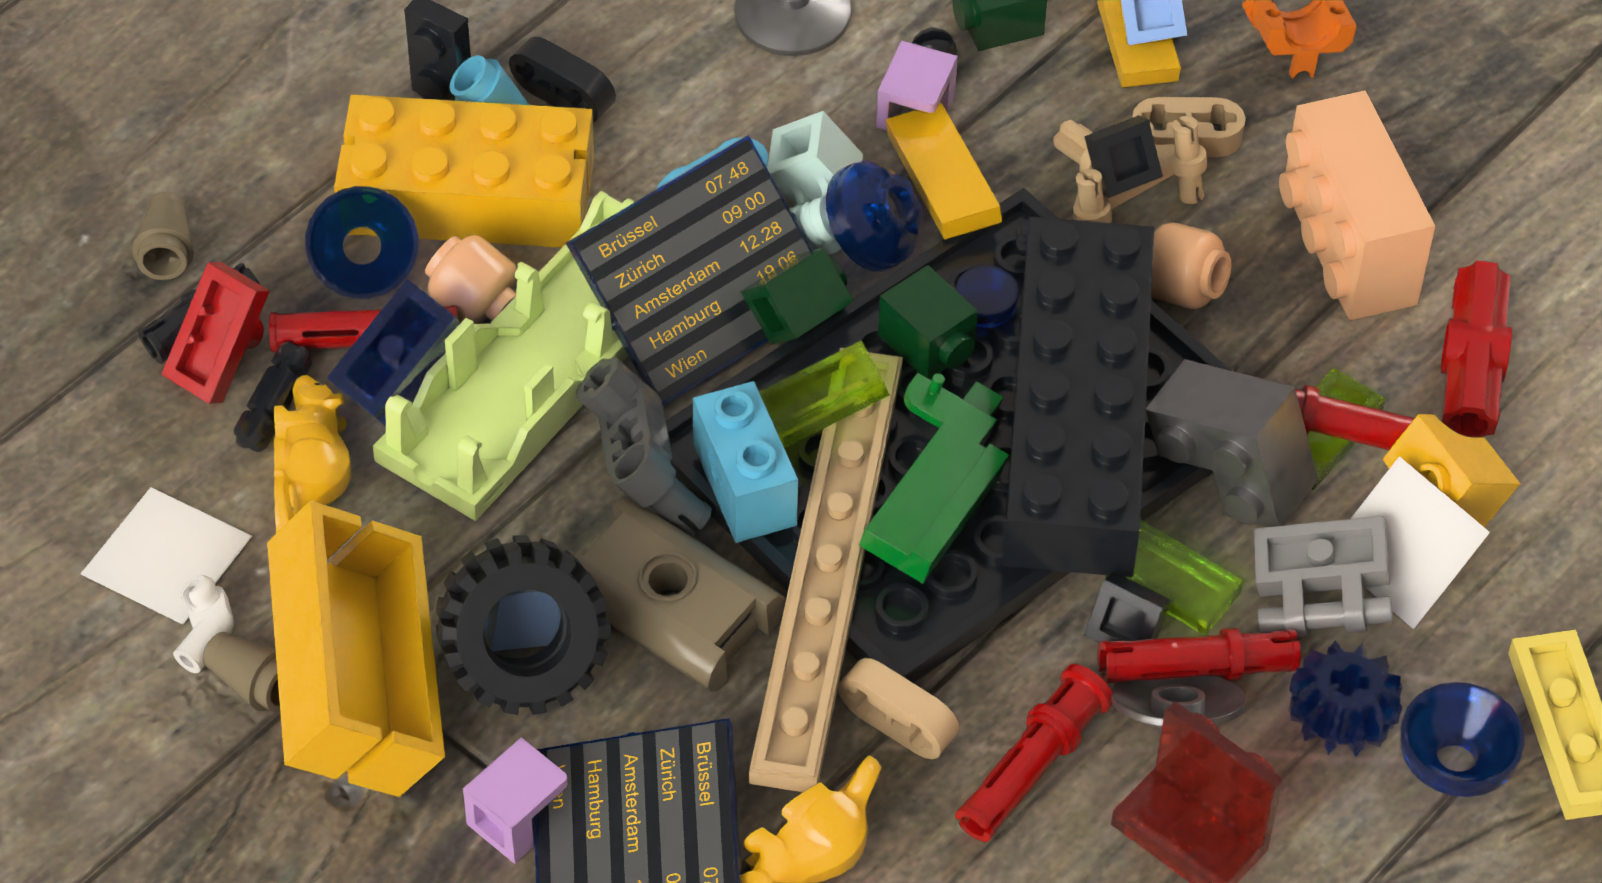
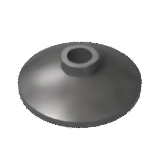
[734,0,851,56]
[1111,676,1246,740]

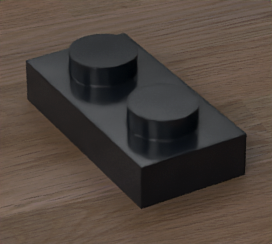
[404,0,471,101]

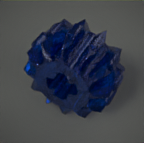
[1289,640,1403,757]

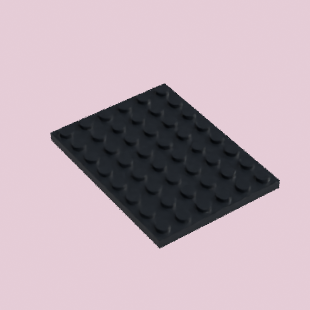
[666,188,1232,683]

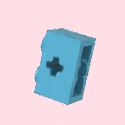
[693,381,798,543]

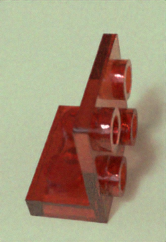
[1111,702,1282,883]

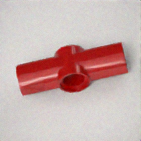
[1440,260,1512,438]

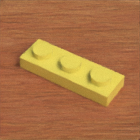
[1508,630,1602,820]

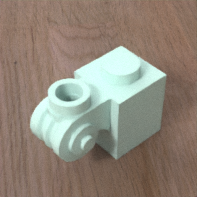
[767,111,863,254]

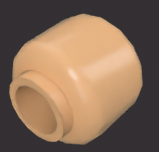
[1151,222,1231,309]
[425,235,517,324]

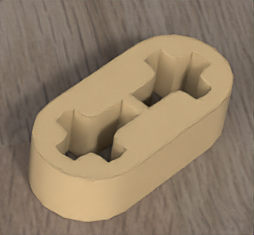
[1132,97,1246,158]
[838,658,960,759]

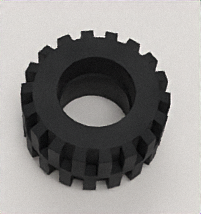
[435,535,611,715]

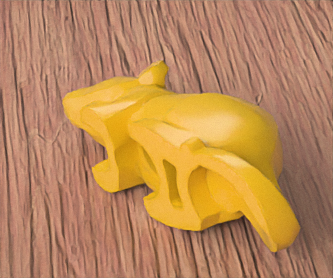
[274,375,351,533]
[738,755,882,883]

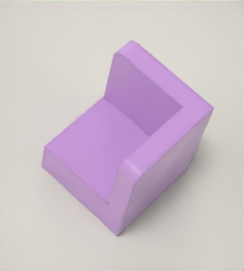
[876,40,958,131]
[463,737,568,864]

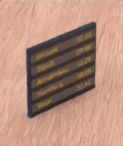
[566,135,812,405]
[534,718,742,883]

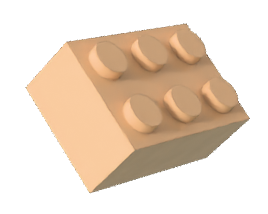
[1279,91,1435,321]

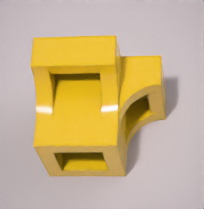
[1382,414,1521,527]

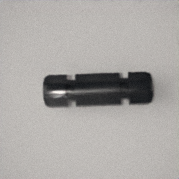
[234,341,312,452]

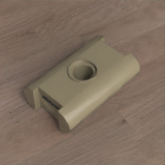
[569,496,786,692]

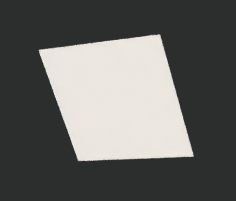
[1351,456,1490,629]
[81,487,253,624]

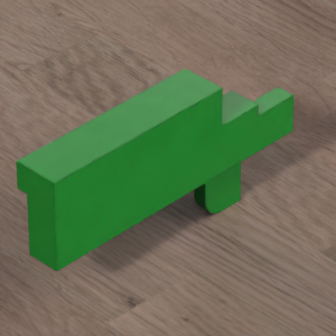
[859,373,1009,584]

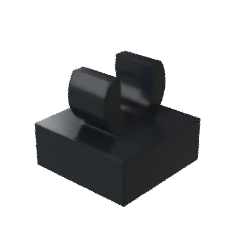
[1084,115,1163,198]
[1084,572,1172,643]

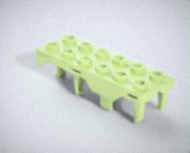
[373,191,638,521]

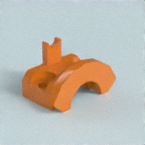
[1242,0,1357,79]

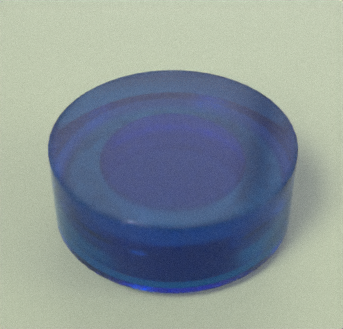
[956,266,1018,328]

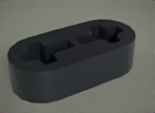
[509,37,616,122]

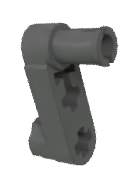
[576,356,711,536]

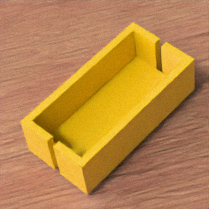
[334,94,594,248]
[267,500,445,797]

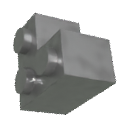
[1146,359,1318,527]

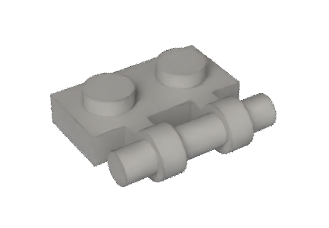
[1254,516,1393,638]

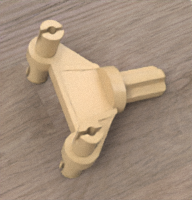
[1053,116,1207,223]

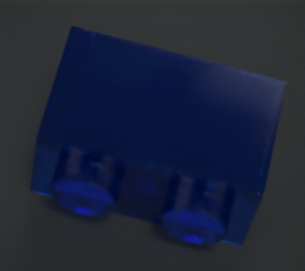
[327,279,461,427]

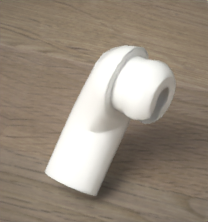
[173,575,235,673]

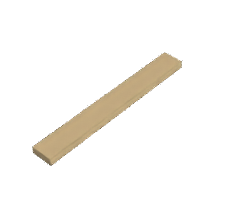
[749,348,903,792]

